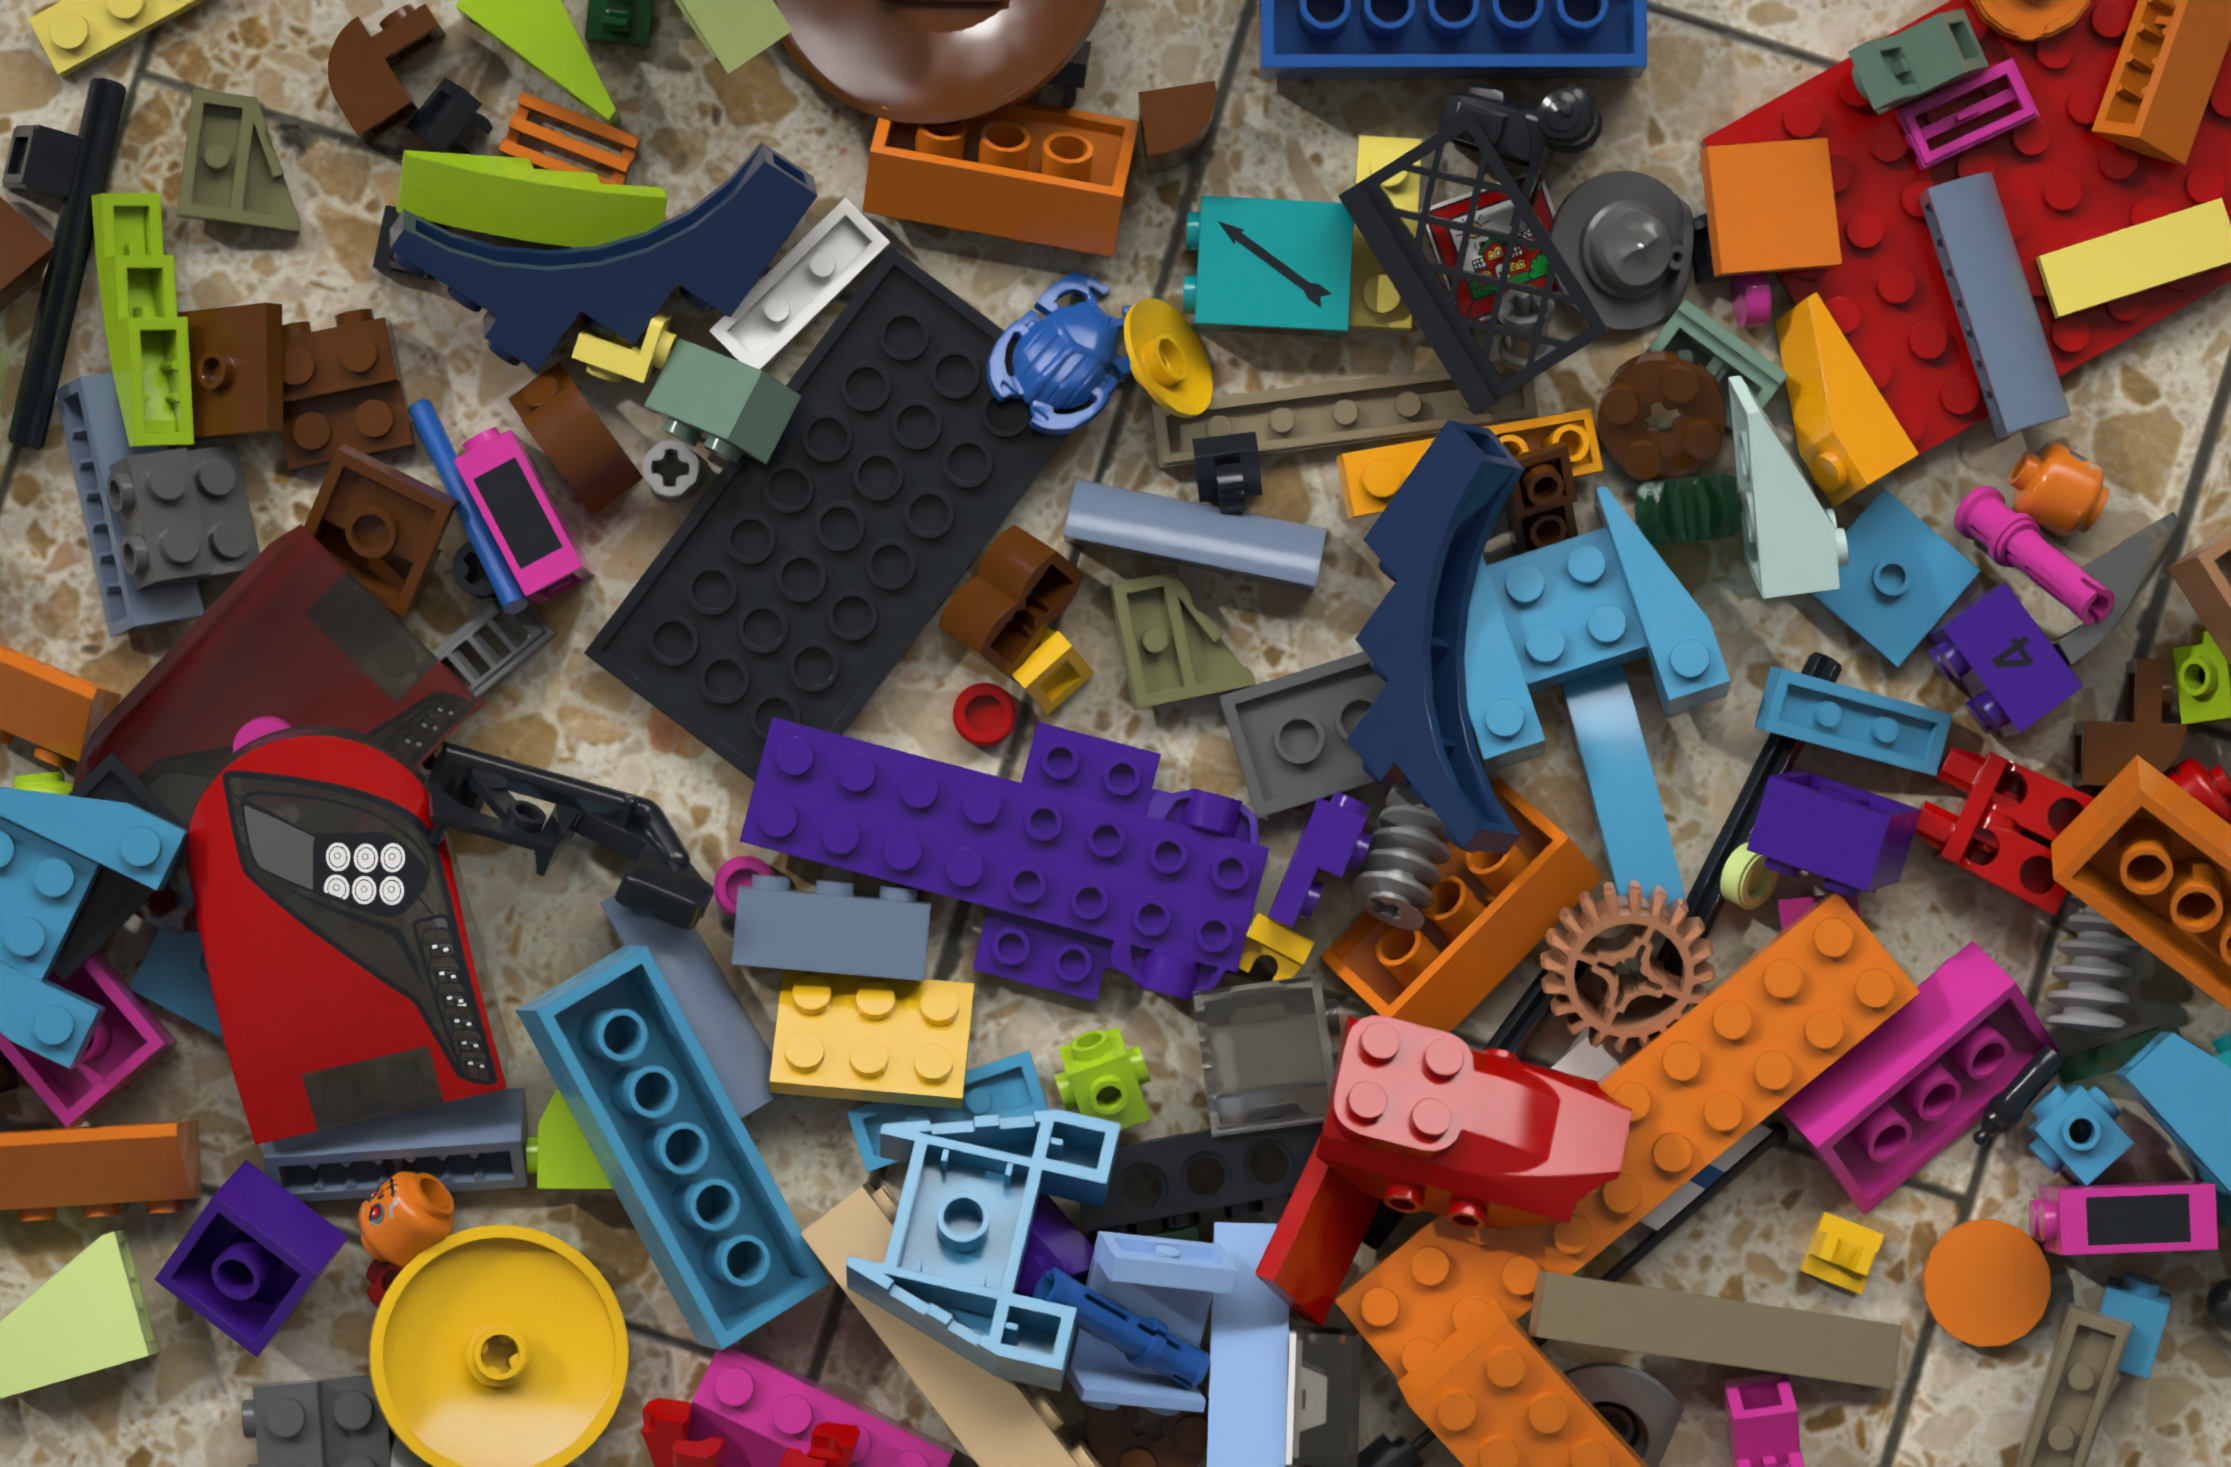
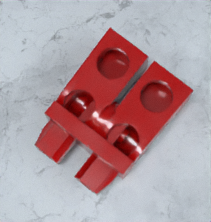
[1914,747,2094,917]

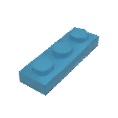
[1754,666,1953,776]
[846,1050,1049,1172]

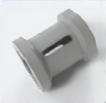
[1498,290,1555,372]
[641,439,704,502]

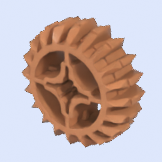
[1540,879,1715,1054]

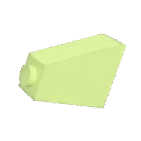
[0,1229,160,1399]

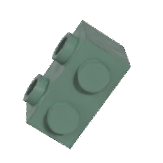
[644,338,801,464]

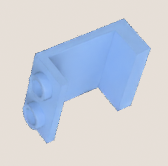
[1065,1231,1238,1416]

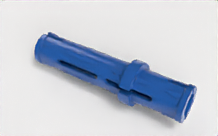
[1033,1267,1210,1389]

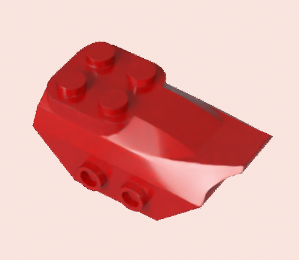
[1316,1015,1632,1229]

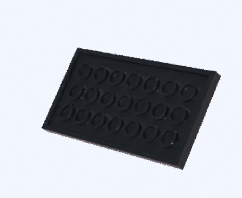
[584,246,1092,782]

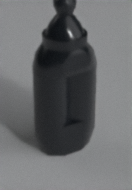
[1973,1044,2067,1146]

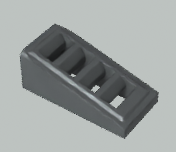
[414,598,556,712]

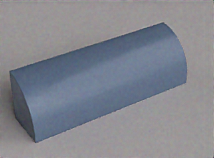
[1918,172,2071,439]
[55,372,205,638]
[1064,479,1326,592]
[600,894,784,1120]
[263,1088,529,1202]

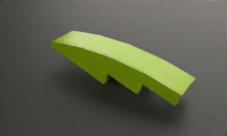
[396,150,668,248]
[91,193,194,447]

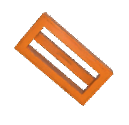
[498,91,642,185]

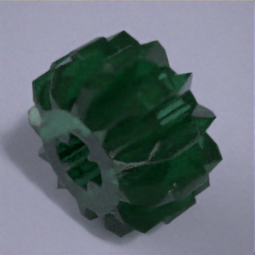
[1634,472,1743,546]

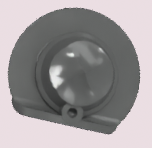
[1549,171,1694,330]
[1563,1363,1685,1467]

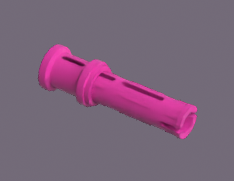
[1954,485,2115,626]

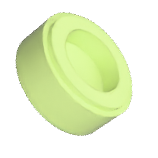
[1720,842,1779,910]

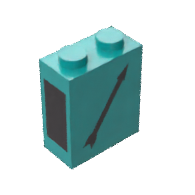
[1182,196,1354,338]

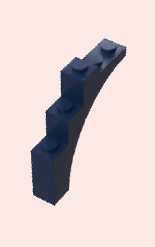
[390,142,818,371]
[1347,420,1525,855]

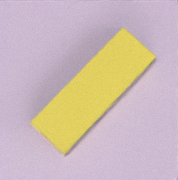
[2036,198,2231,319]

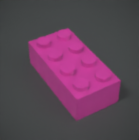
[0,950,178,1128]

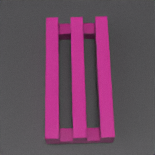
[1894,58,2040,171]

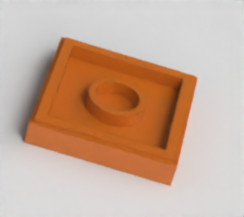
[1700,138,1842,277]

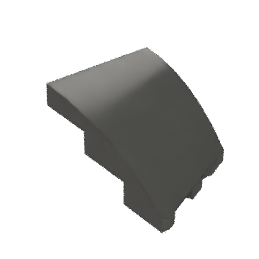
[2050,512,2180,666]

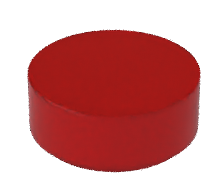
[953,683,1017,747]

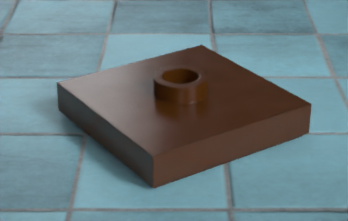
[177,302,283,441]

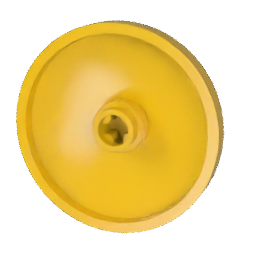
[368,1225,629,1467]

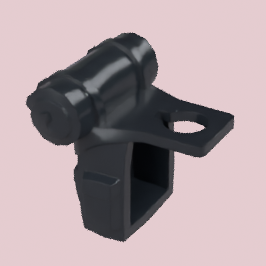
[1436,83,1603,233]

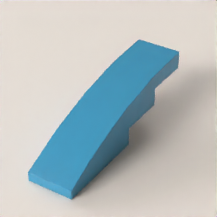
[1560,664,1686,906]

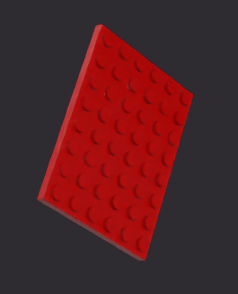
[1700,0,2231,462]

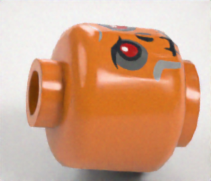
[2008,442,2109,537]
[358,1171,454,1267]

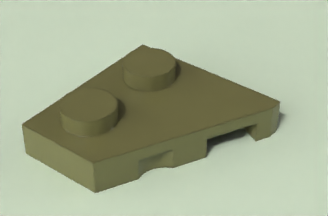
[177,88,301,234]
[1107,572,1256,711]

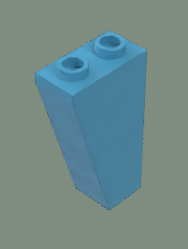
[2114,1032,2231,1203]

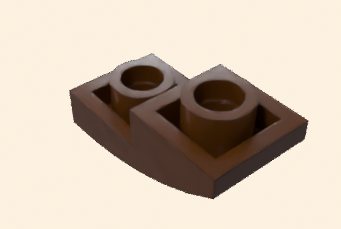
[1505,441,1579,556]

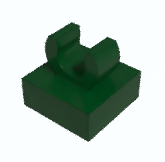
[585,0,655,49]

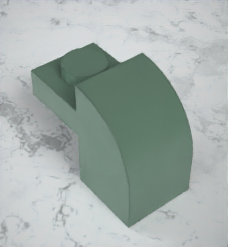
[1848,8,1989,115]

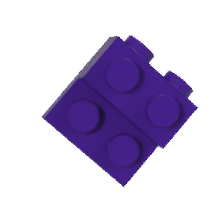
[1267,792,1373,929]

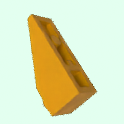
[1774,292,1919,508]

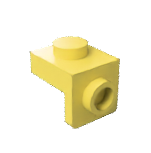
[571,311,677,383]

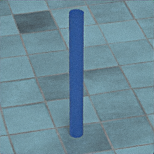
[408,399,528,614]

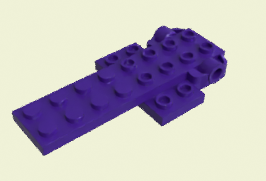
[740,717,1269,1002]

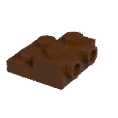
[281,309,416,472]
[304,444,459,617]

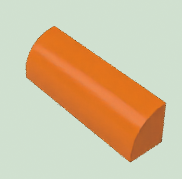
[2091,0,2231,165]

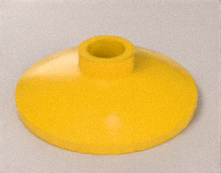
[1124,298,1213,418]

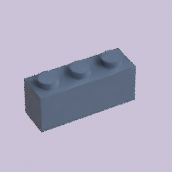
[731,874,931,981]

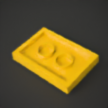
[769,969,974,1109]

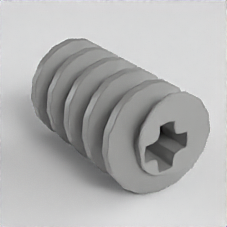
[1351,785,1451,930]
[2042,897,2141,1035]

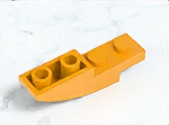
[1336,408,1603,520]

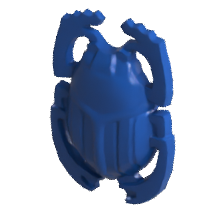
[986,271,1132,435]

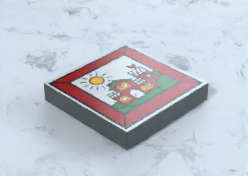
[1419,172,1559,328]

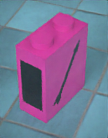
[453,427,595,605]
[2029,1179,2218,1255]

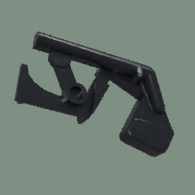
[427,742,714,930]

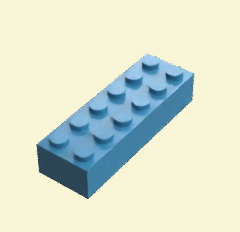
[516,946,829,1350]

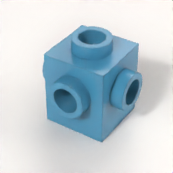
[2024,1084,2134,1186]

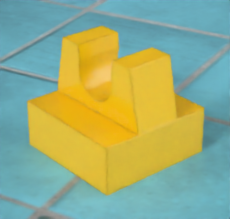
[1011,626,1094,716]
[1238,913,1315,991]
[1799,1211,1884,1295]

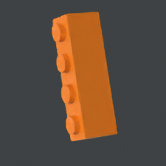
[862,100,1139,257]
[0,644,121,770]
[1319,776,1604,1033]
[0,1120,202,1221]

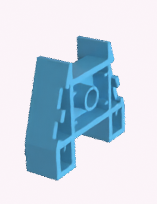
[1464,485,1731,774]
[0,787,189,1069]
[846,1109,1121,1392]

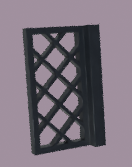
[1338,111,1609,416]

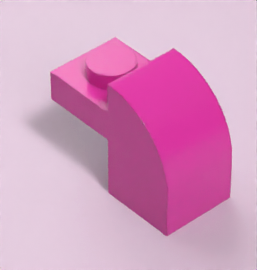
[1723,1373,1805,1467]

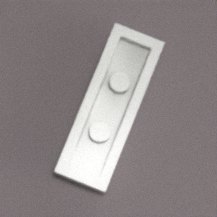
[709,197,891,371]

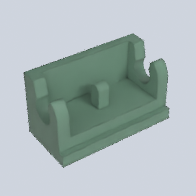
[1645,299,1789,432]

